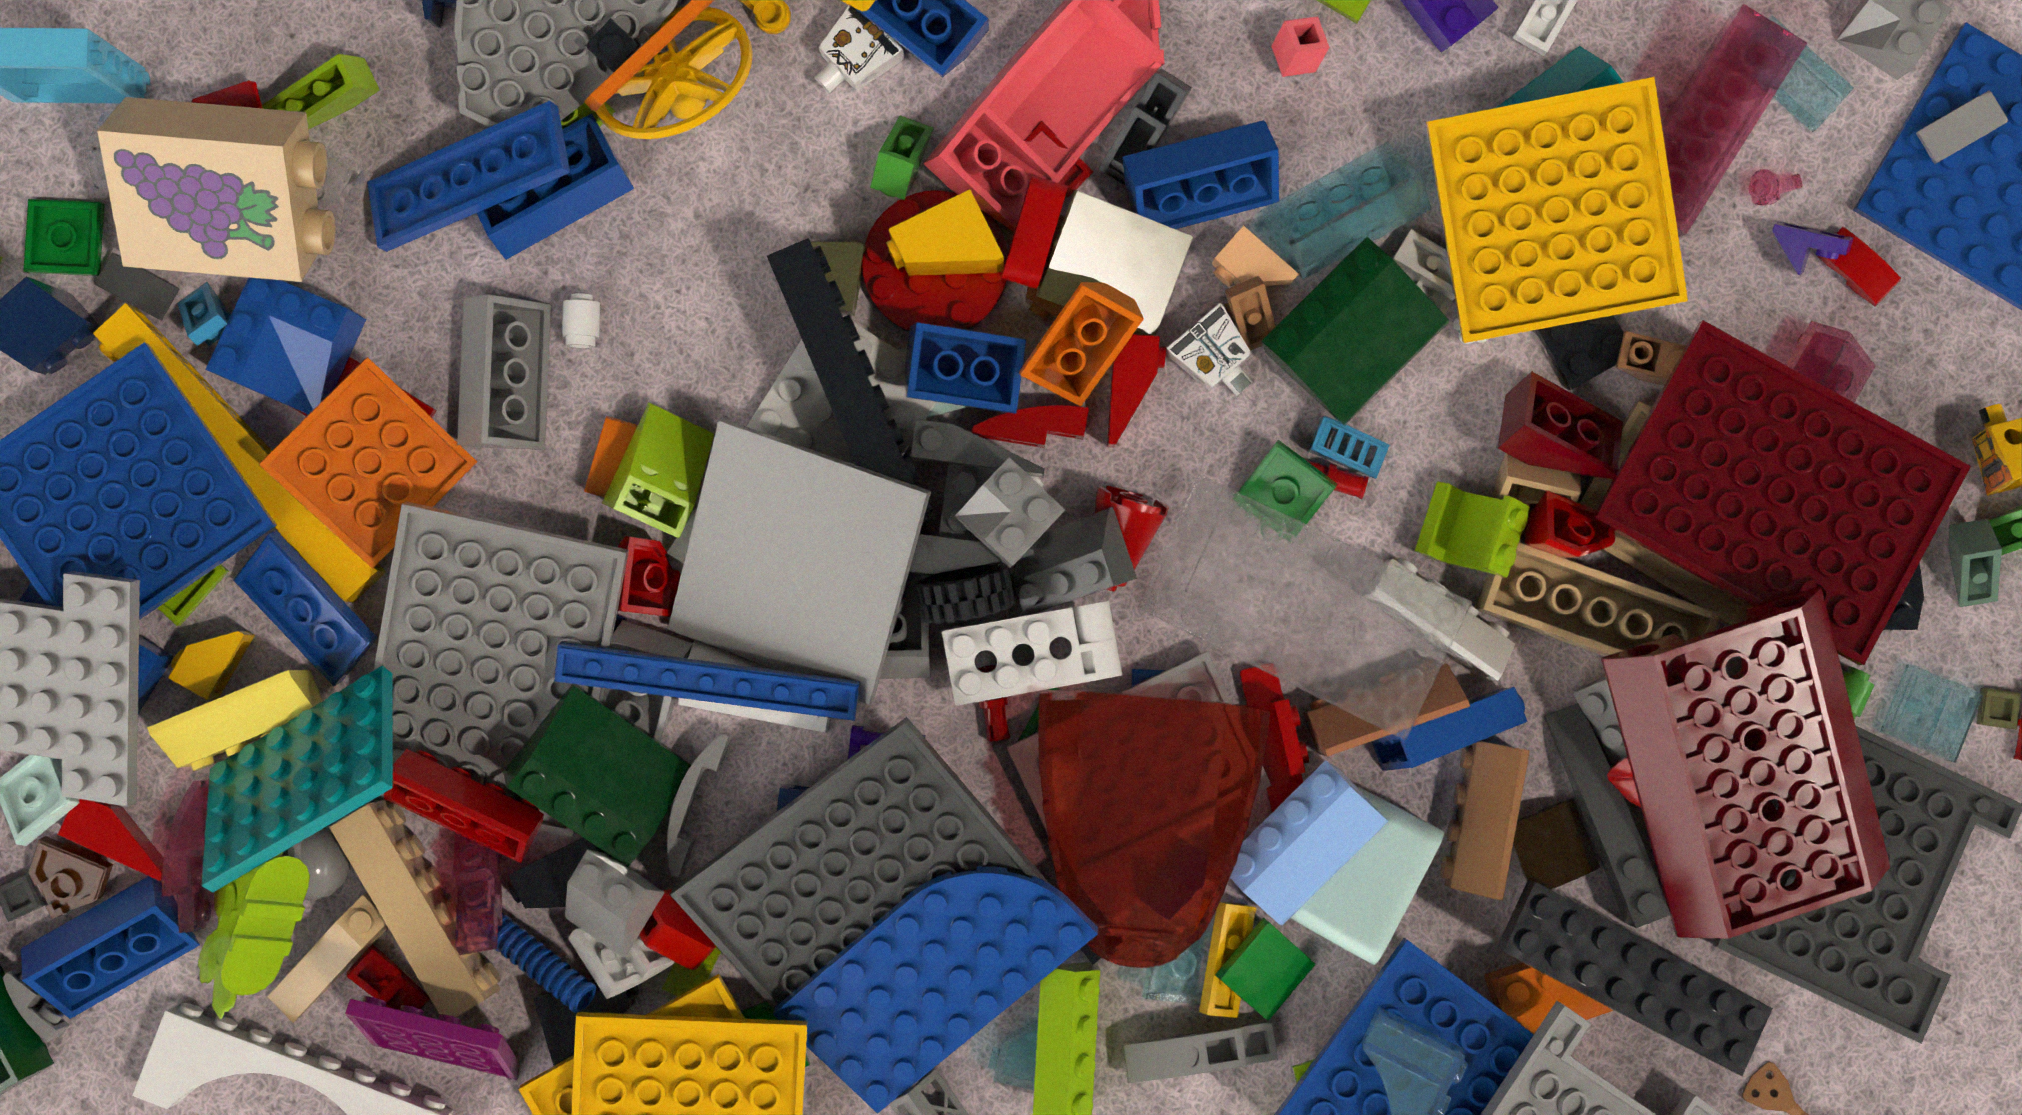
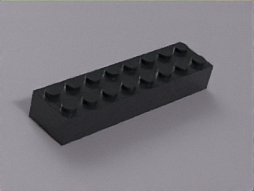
[767,238,934,525]

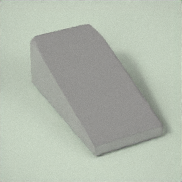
[1916,91,2008,164]

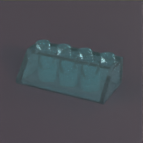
[1260,142,1431,279]

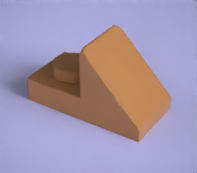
[1224,276,1276,351]

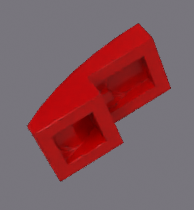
[1817,226,1901,307]
[346,944,429,1010]

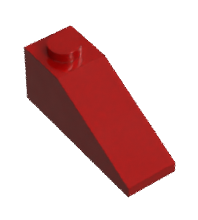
[1107,334,1166,447]
[57,799,175,881]

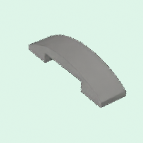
[667,733,733,878]

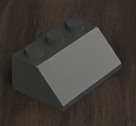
[1013,507,1137,616]

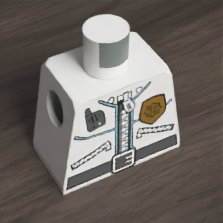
[1166,303,1253,396]

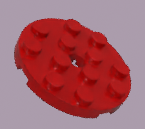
[862,190,1008,332]

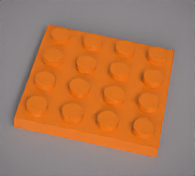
[258,357,477,569]

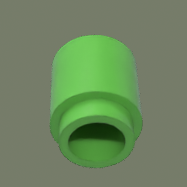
[1842,666,1875,720]

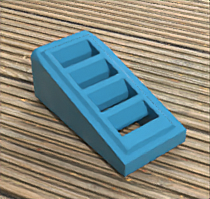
[1307,416,1390,479]

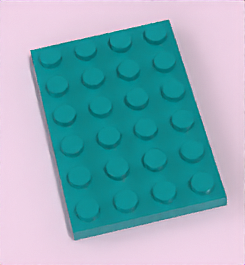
[201,666,393,892]

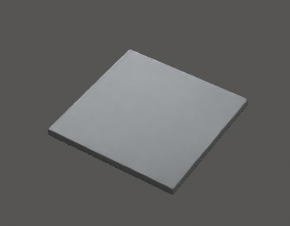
[668,419,931,705]

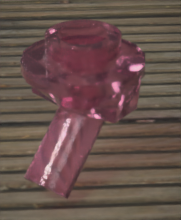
[1748,169,1803,206]

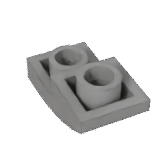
[3,967,70,1042]

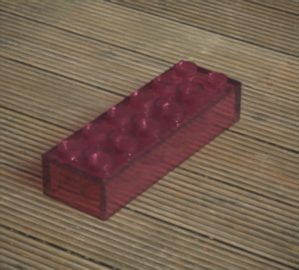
[1661,4,1807,237]

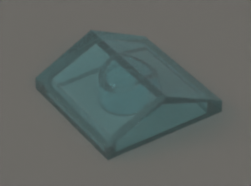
[1142,923,1212,1005]

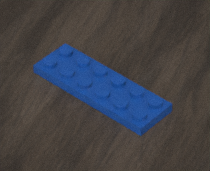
[367,101,570,252]

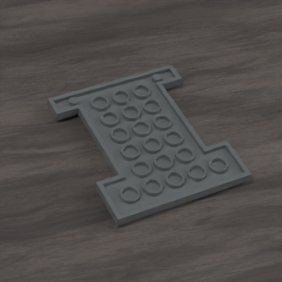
[1712,725,2022,1044]

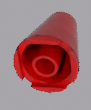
[1095,485,1169,591]

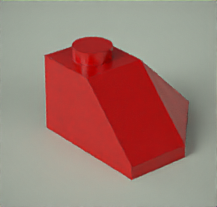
[1525,490,1615,558]
[618,536,681,617]

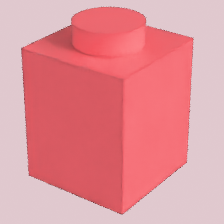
[1271,16,1330,77]

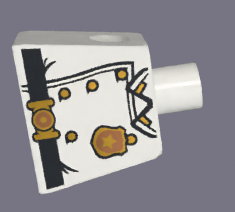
[815,5,905,93]

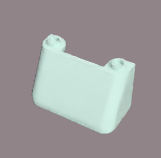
[1290,785,1444,965]

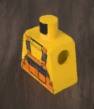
[1972,404,2022,496]

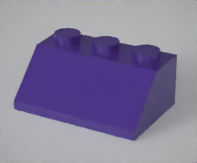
[1400,0,1498,53]

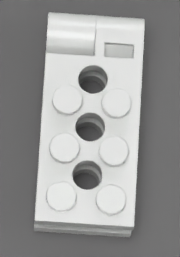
[942,601,1122,706]

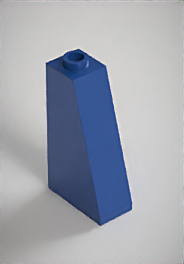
[1371,687,1528,771]

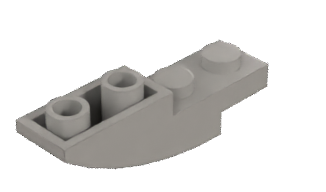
[1122,1022,1278,1083]

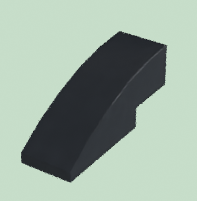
[1099,68,1193,186]

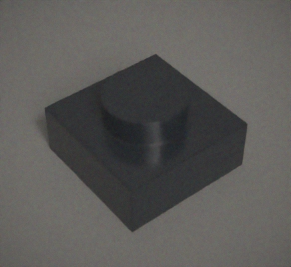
[585,18,639,73]

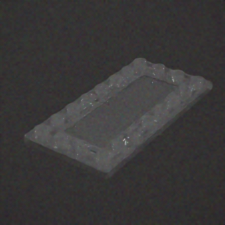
[1137,474,1472,740]

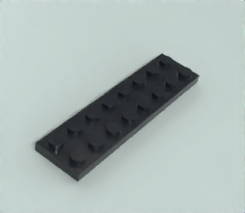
[1496,880,1773,1076]

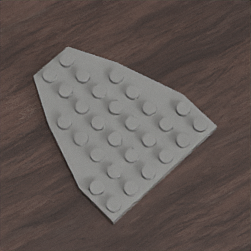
[454,0,679,127]

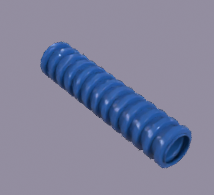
[468,902,596,1013]

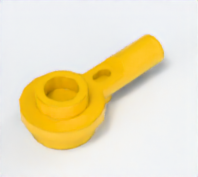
[739,0,791,34]

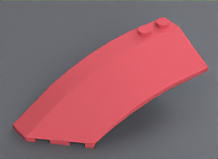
[923,0,1165,232]

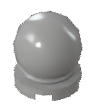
[281,828,351,901]

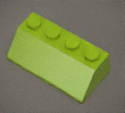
[1033,962,1100,1115]

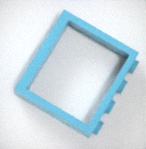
[0,28,151,104]

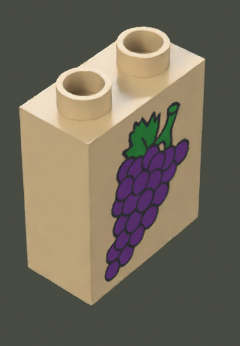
[97,97,335,282]

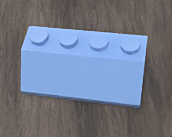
[1220,760,1388,925]

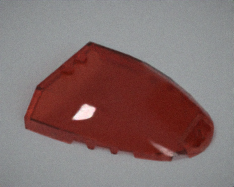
[1038,690,1270,968]

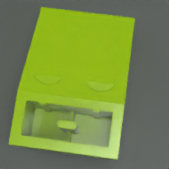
[602,402,714,538]

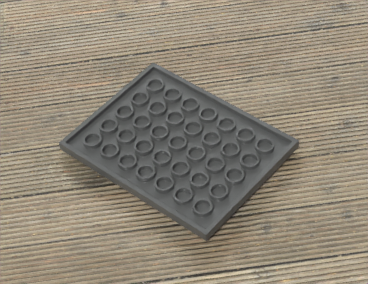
[670,717,1049,1009]

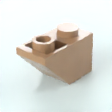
[1616,331,1686,386]

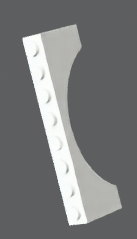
[132,1003,454,1115]

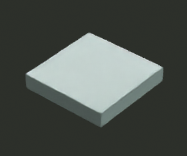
[0,754,80,846]

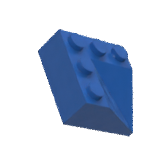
[205,277,367,414]

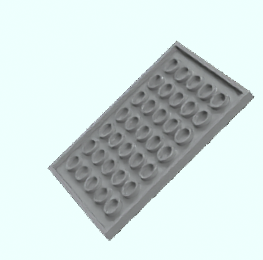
[373,501,629,838]

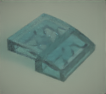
[1880,664,1983,763]

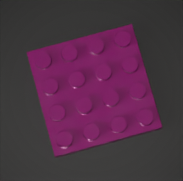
[345,996,520,1080]

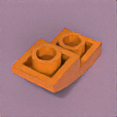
[584,416,638,497]

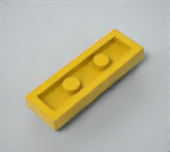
[1199,901,1256,1018]

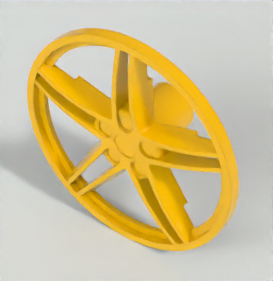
[594,7,753,139]

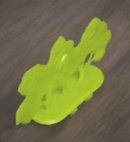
[198,852,310,1019]

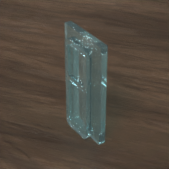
[1731,15,1854,132]

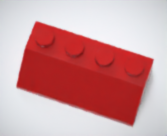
[384,749,544,863]

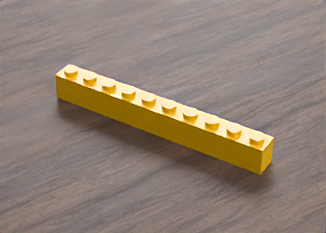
[93,303,386,602]

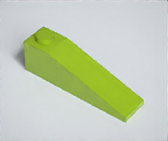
[262,54,380,130]

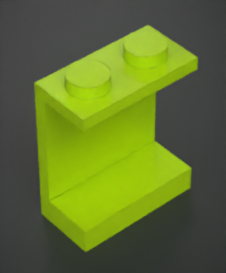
[1415,481,1530,578]

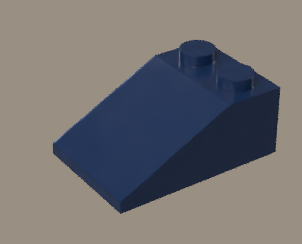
[0,276,100,375]

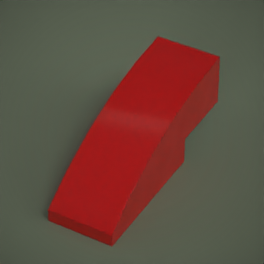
[972,405,1089,448]

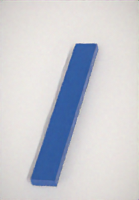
[554,642,860,721]

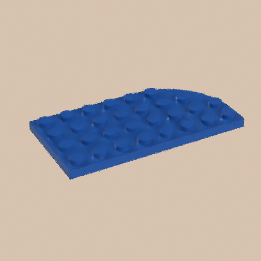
[773,867,1098,1114]

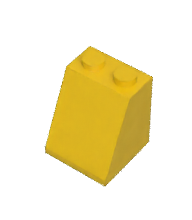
[886,189,1004,276]

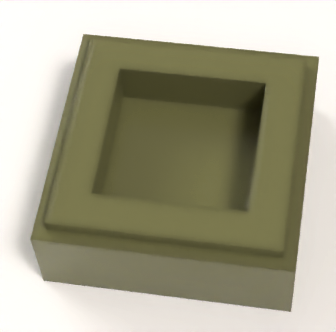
[1976,688,2021,730]

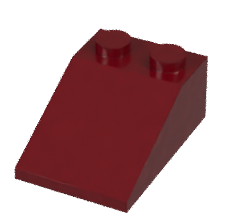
[1498,371,1623,479]

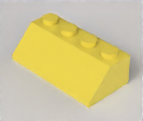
[147,670,323,771]

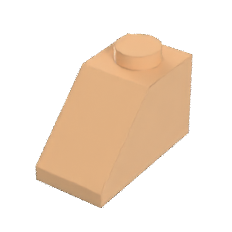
[1212,225,1299,287]

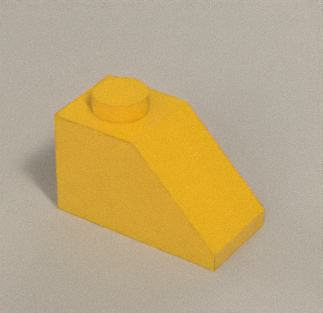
[168,631,255,700]

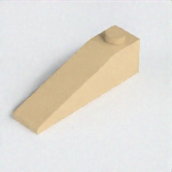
[267,893,388,1023]

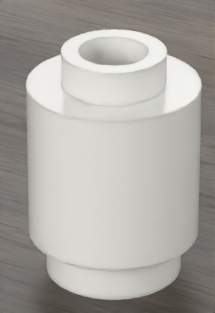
[562,293,600,348]

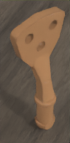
[1742,1062,1809,1115]

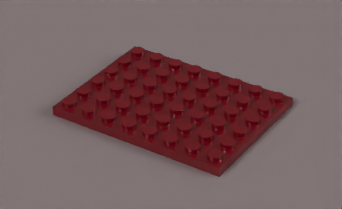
[1592,320,1971,665]

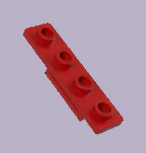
[1239,663,1309,813]

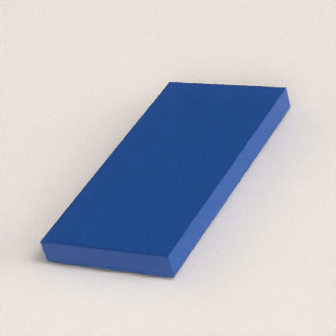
[233,530,378,687]

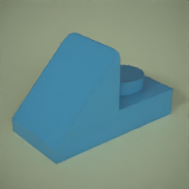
[177,282,231,346]

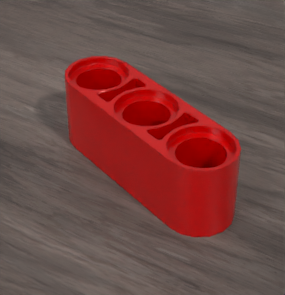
[1001,176,1068,289]

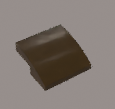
[1513,798,1600,890]

